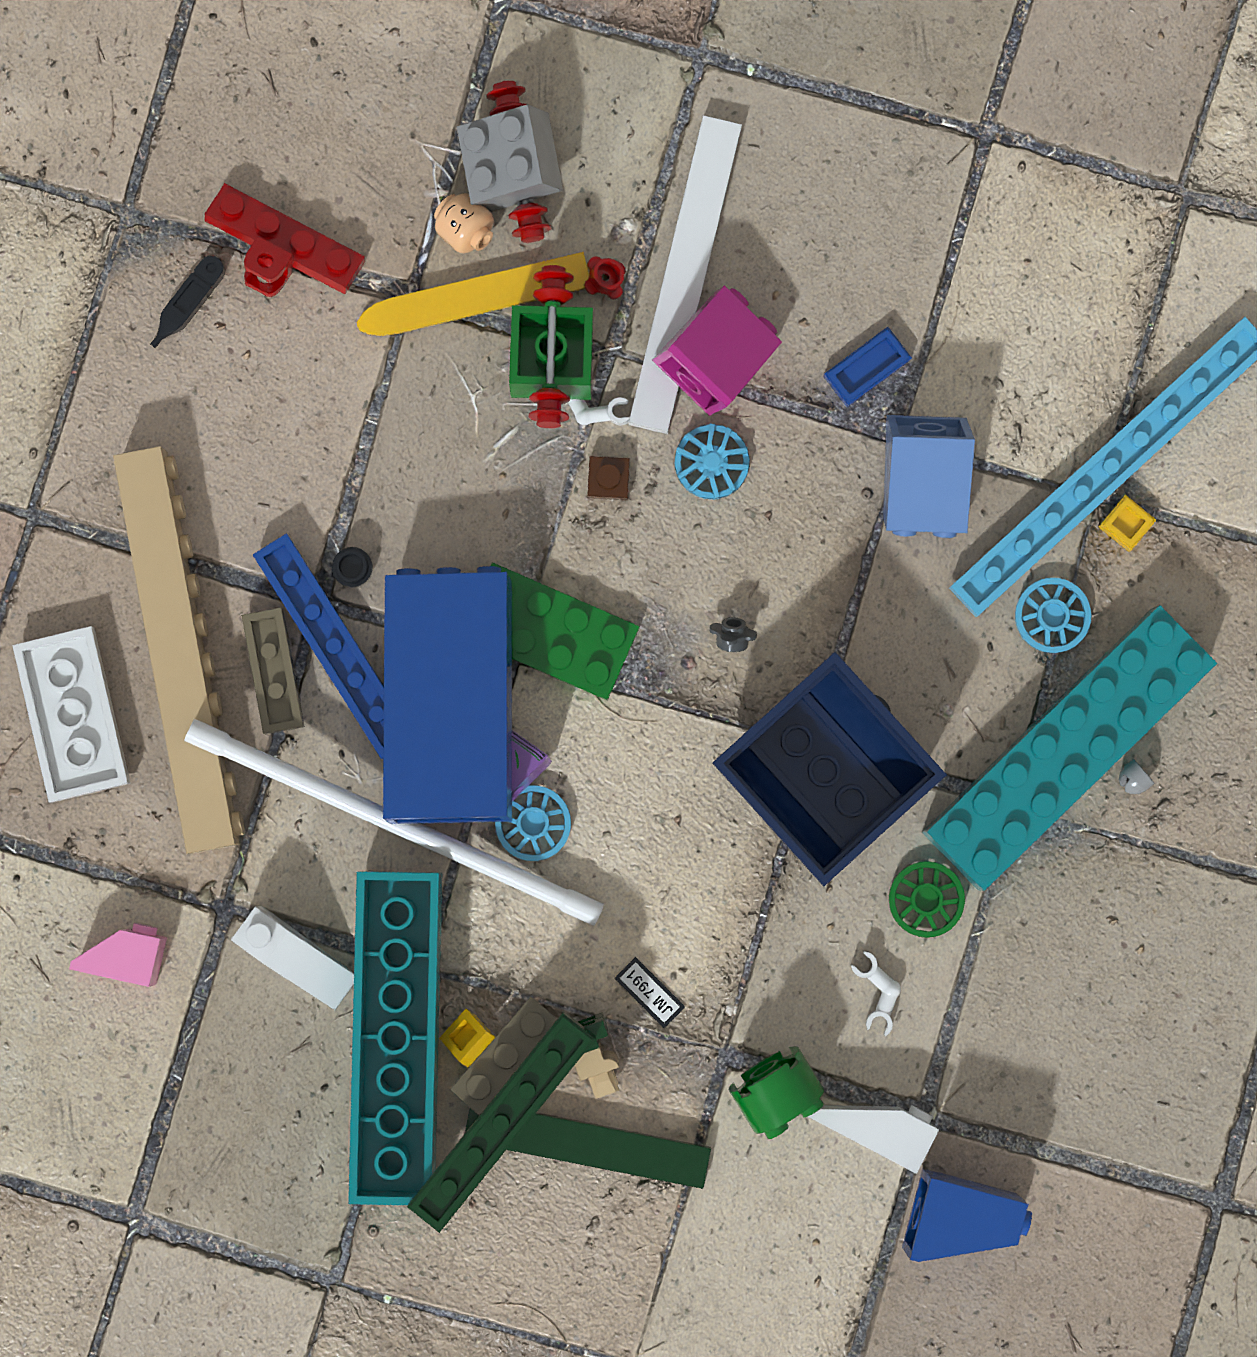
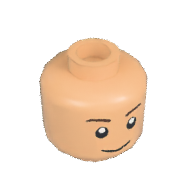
[434,193,494,254]

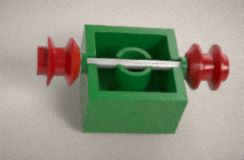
[509,265,593,428]

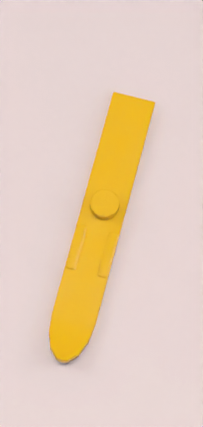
[357,252,589,336]

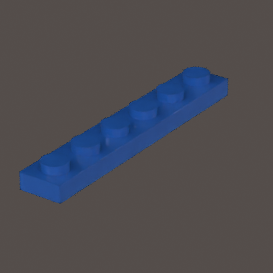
[253,533,384,759]

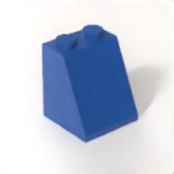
[902,1168,1032,1262]

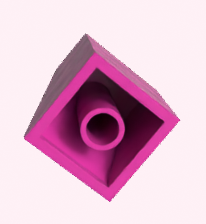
[652,285,782,416]

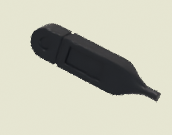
[150,256,226,348]

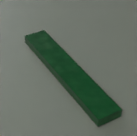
[407,1011,596,1233]
[465,1108,711,1189]

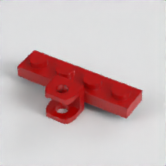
[205,183,365,297]

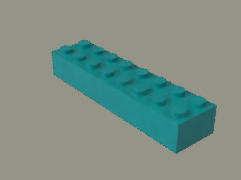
[922,605,1218,891]
[348,871,442,1205]

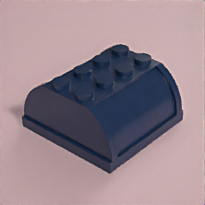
[712,652,947,887]

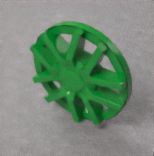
[889,861,965,938]

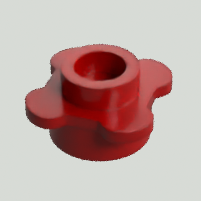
[584,256,626,300]

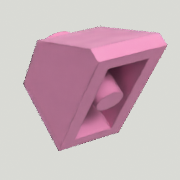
[69,923,167,987]

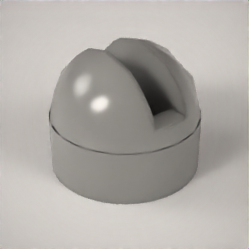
[1119,759,1155,794]

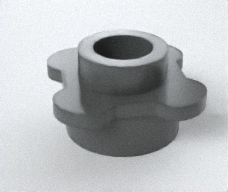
[709,617,757,652]

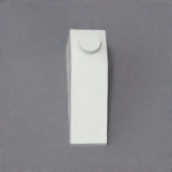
[231,905,354,1010]
[808,1105,939,1174]

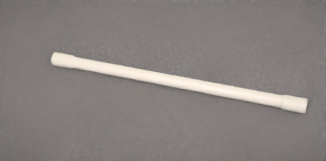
[184,719,604,926]

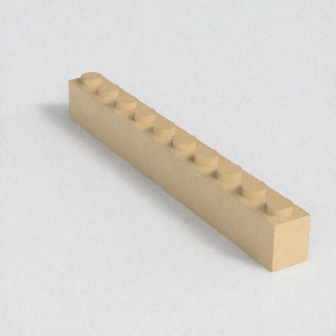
[113,446,245,854]

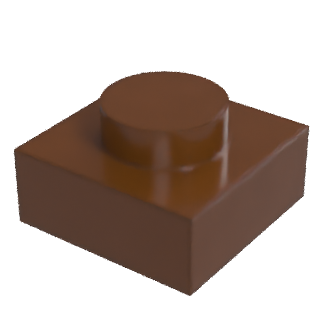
[587,456,630,500]

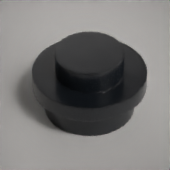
[332,547,373,588]

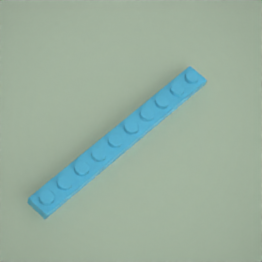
[949,317,1257,617]

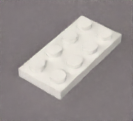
[12,626,131,803]

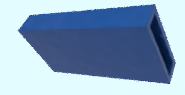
[383,566,512,824]

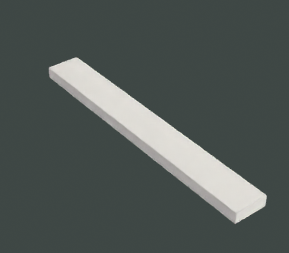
[629,115,742,434]

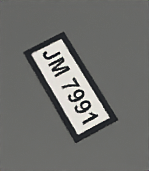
[614,957,685,1028]

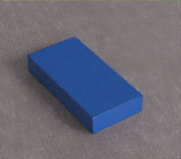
[823,327,912,408]

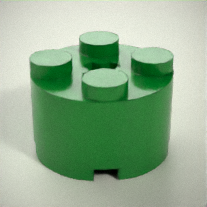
[728,1046,824,1139]

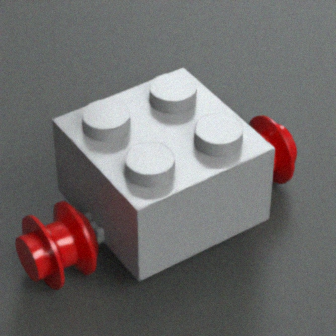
[457,81,563,243]

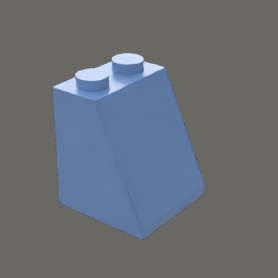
[883,415,975,538]

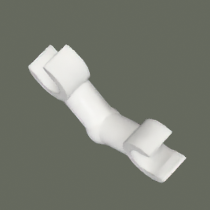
[568,397,630,426]
[851,951,901,1036]

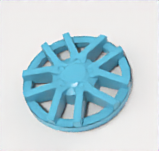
[675,423,750,500]
[1014,578,1091,653]
[495,785,571,861]

